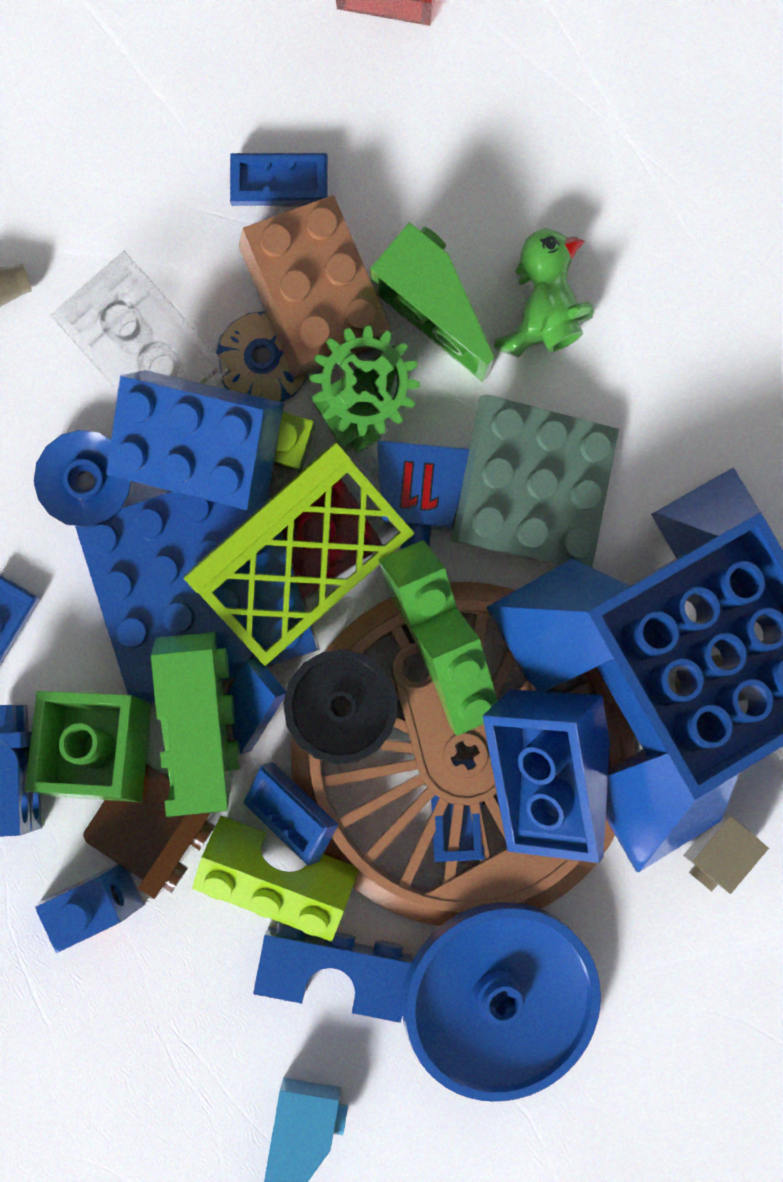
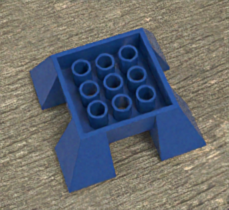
[486,467,783,872]

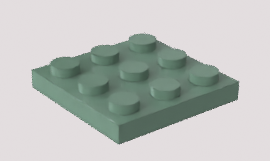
[451,394,619,567]

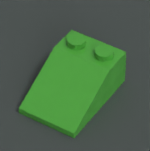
[370,222,494,383]

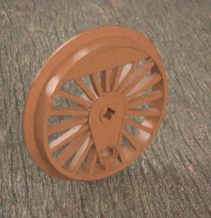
[291,582,635,926]

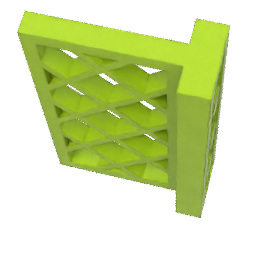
[183,443,414,666]

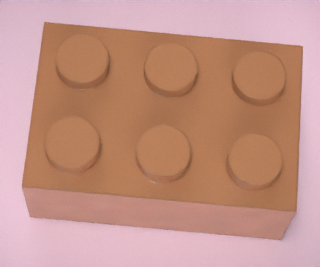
[239,195,392,379]

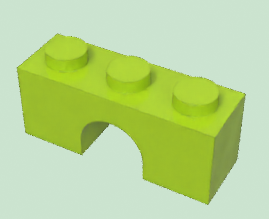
[192,815,358,942]

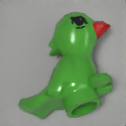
[493,228,595,357]

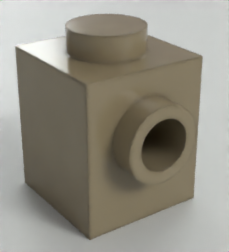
[683,813,769,894]

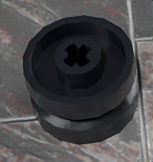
[283,649,398,764]

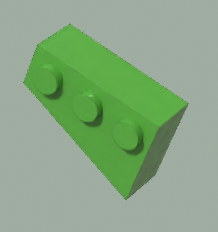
[151,632,241,817]

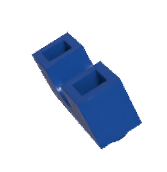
[253,922,412,1023]

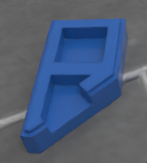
[227,657,286,755]

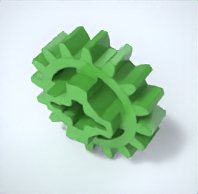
[309,326,420,437]

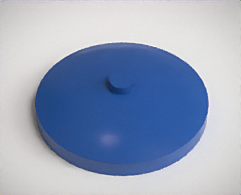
[402,902,601,1102]

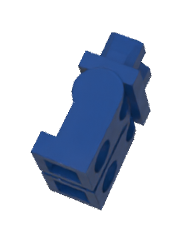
[0,705,42,837]

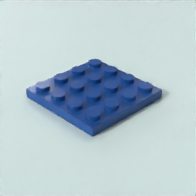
[75,491,320,704]

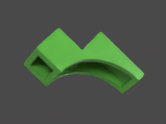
[378,540,498,736]

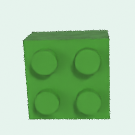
[25,691,152,802]

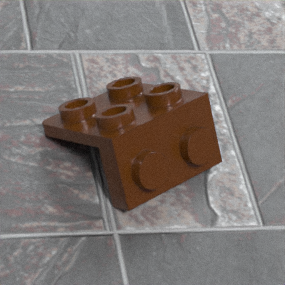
[83,762,216,899]

